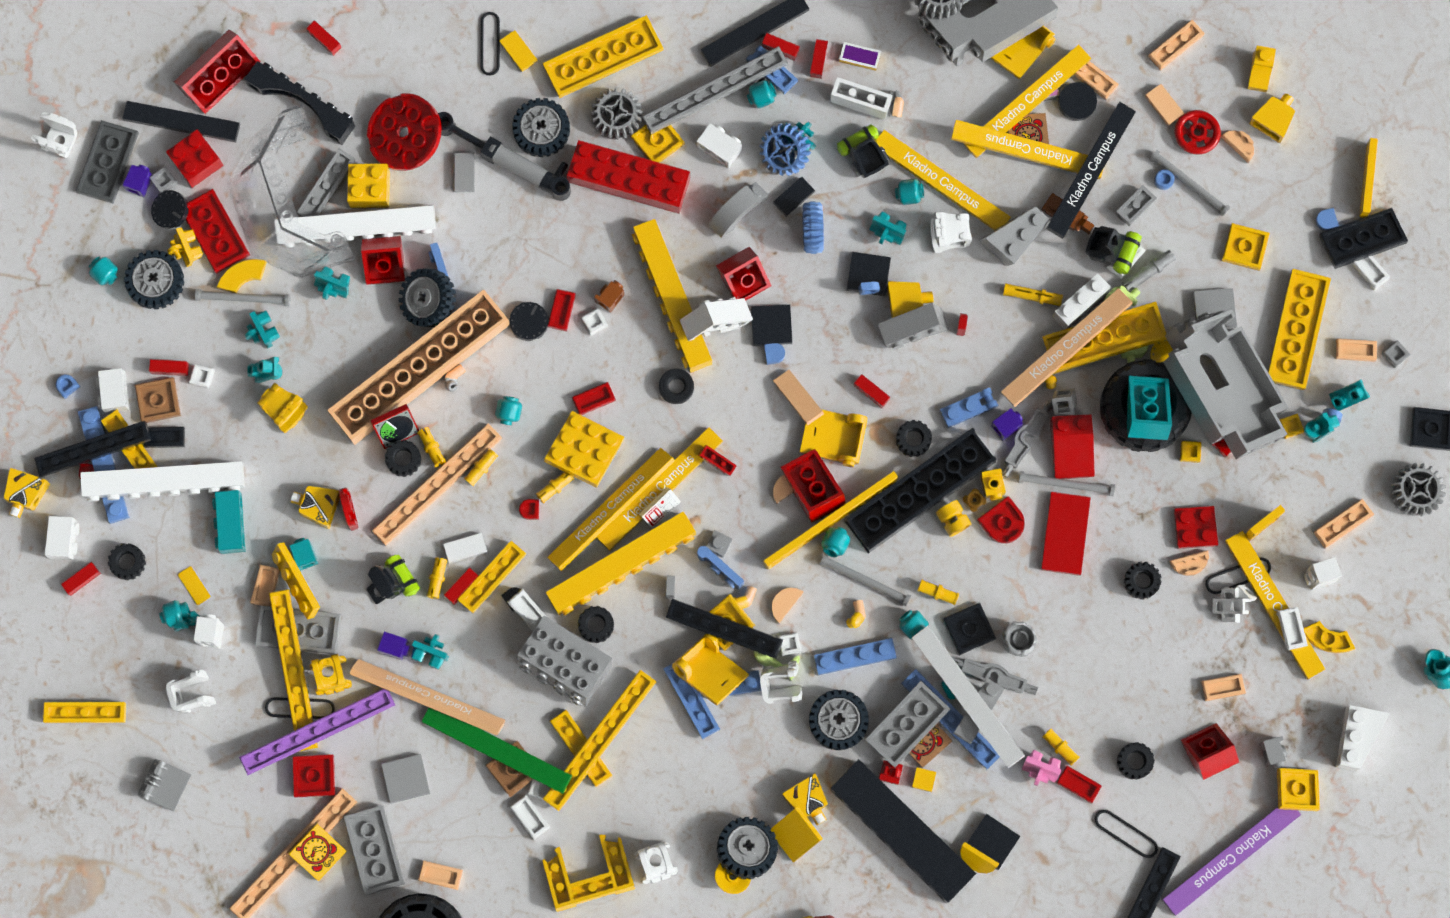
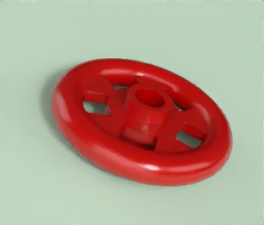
[1174,110,1221,155]

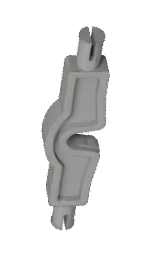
[1002,399,1053,478]
[952,657,1038,695]

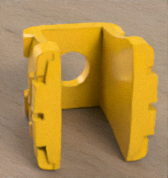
[257,382,308,433]
[310,654,352,696]

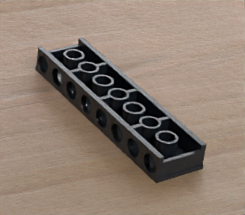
[845,428,997,554]
[831,759,977,903]

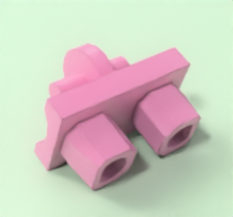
[1022,750,1061,786]

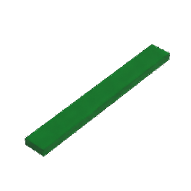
[421,708,572,794]

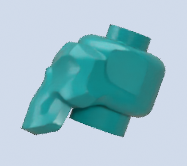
[159,600,200,631]
[1424,649,1450,690]

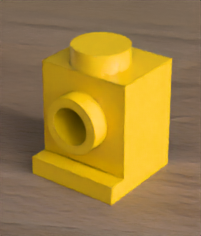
[980,468,1006,501]

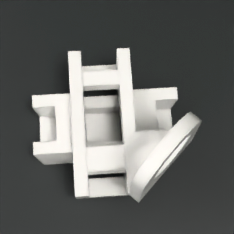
[1212,585,1257,623]

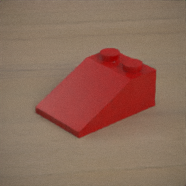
[1050,414,1095,479]
[781,449,846,523]

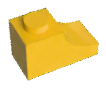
[1247,45,1276,92]

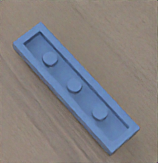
[814,638,897,676]
[663,663,720,740]

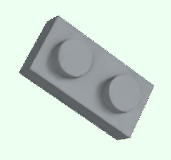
[1115,185,1157,226]

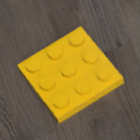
[544,411,624,488]

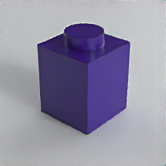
[123,164,152,197]
[991,408,1023,441]
[378,631,410,660]

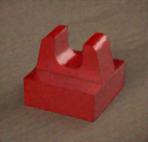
[879,760,903,785]

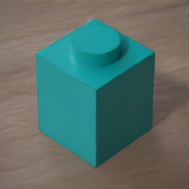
[289,538,319,571]

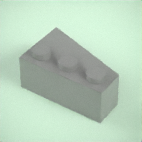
[978,207,1050,266]
[878,303,949,349]

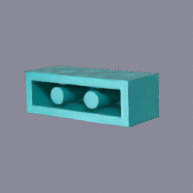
[212,490,246,554]

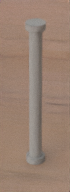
[1150,150,1230,216]
[195,289,291,306]
[1019,471,1115,496]
[820,554,911,606]

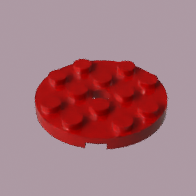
[367,93,441,171]

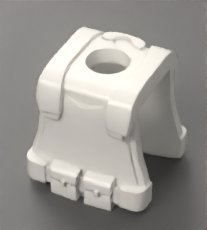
[31,112,77,158]
[930,211,972,253]
[760,661,802,704]
[166,670,216,713]
[634,841,678,884]

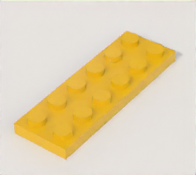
[543,15,663,99]
[1268,269,1331,390]
[1042,301,1167,374]

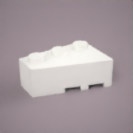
[680,297,753,341]
[1336,705,1390,771]

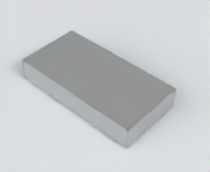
[455,153,475,192]

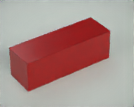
[306,20,342,56]
[762,33,800,61]
[810,39,828,79]
[149,359,189,376]
[854,374,890,408]
[698,445,737,476]
[61,562,101,596]
[444,568,478,605]

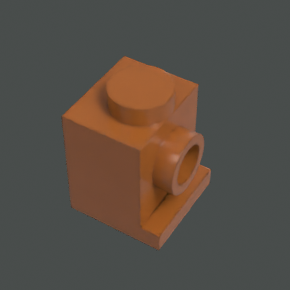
[594,280,625,313]

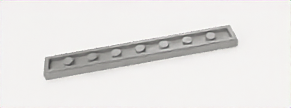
[642,46,788,135]

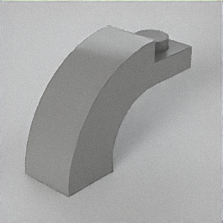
[708,182,769,238]

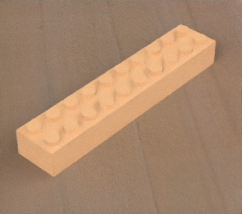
[328,290,510,445]

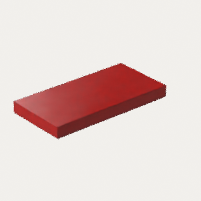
[186,189,250,274]
[1041,492,1091,576]

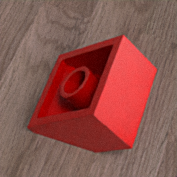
[361,236,405,285]
[716,247,771,301]
[1181,723,1239,780]

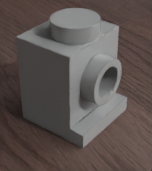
[1052,388,1077,416]
[1260,736,1287,769]

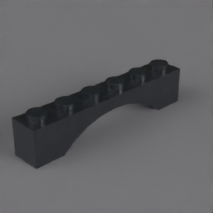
[244,61,355,145]

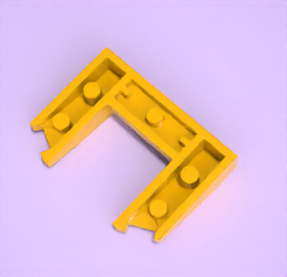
[542,834,635,912]

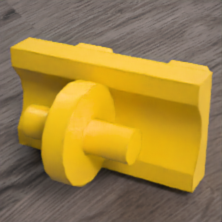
[167,227,203,267]

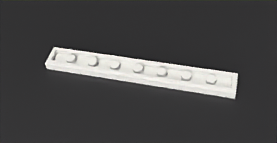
[912,626,1025,768]

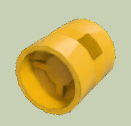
[936,500,972,537]

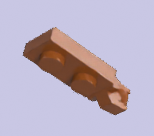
[1041,193,1094,234]

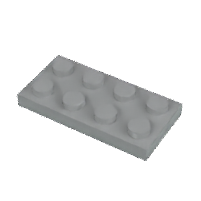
[255,606,341,654]
[865,681,950,768]
[344,805,405,895]

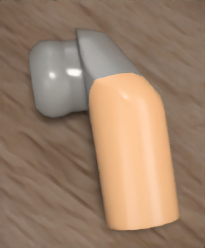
[889,90,904,117]
[445,364,466,392]

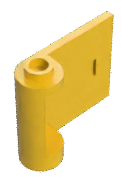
[991,26,1056,79]
[799,409,868,467]
[672,634,749,706]

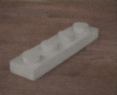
[297,148,355,216]

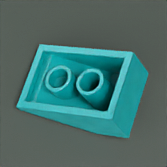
[1127,376,1172,440]

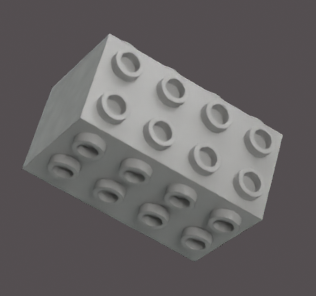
[517,616,612,707]

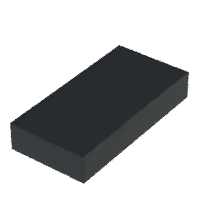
[773,177,815,217]
[144,427,185,448]

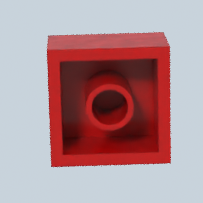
[166,129,224,188]

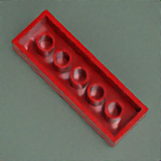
[567,140,691,214]

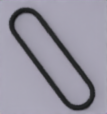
[480,12,500,76]
[1205,557,1271,594]
[265,697,335,719]
[1095,810,1158,858]

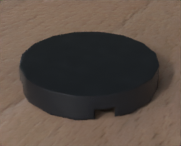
[1058,82,1097,121]

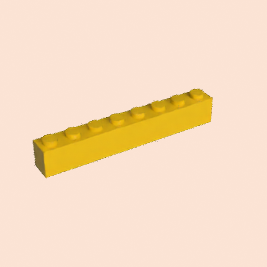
[631,219,712,373]
[546,511,696,616]

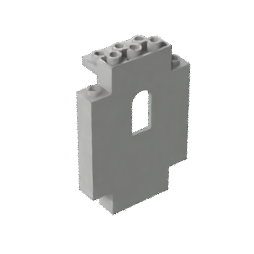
[917,0,1058,67]
[1163,309,1289,459]

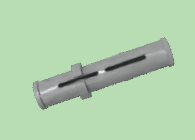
[1121,250,1176,292]

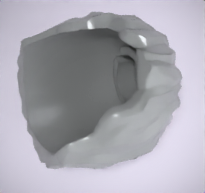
[1002,621,1037,657]

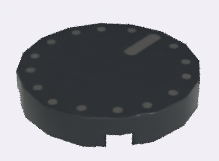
[151,190,189,229]
[509,302,549,341]

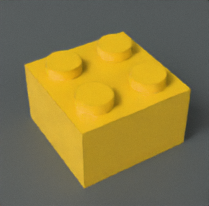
[347,164,390,208]

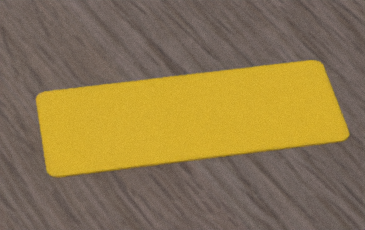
[178,566,211,605]

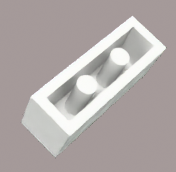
[830,77,892,120]
[1053,274,1111,329]

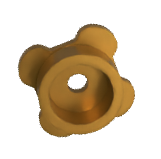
[963,488,987,512]

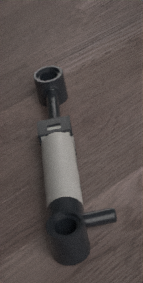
[438,112,571,201]

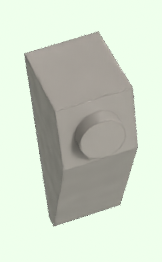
[953,678,1004,744]

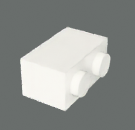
[697,123,742,169]
[96,368,129,414]
[45,516,79,560]
[1304,557,1342,590]
[194,614,224,649]

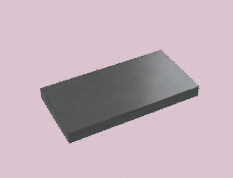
[76,120,139,204]

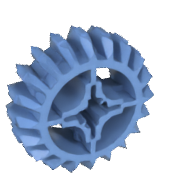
[759,123,811,176]
[802,201,824,254]

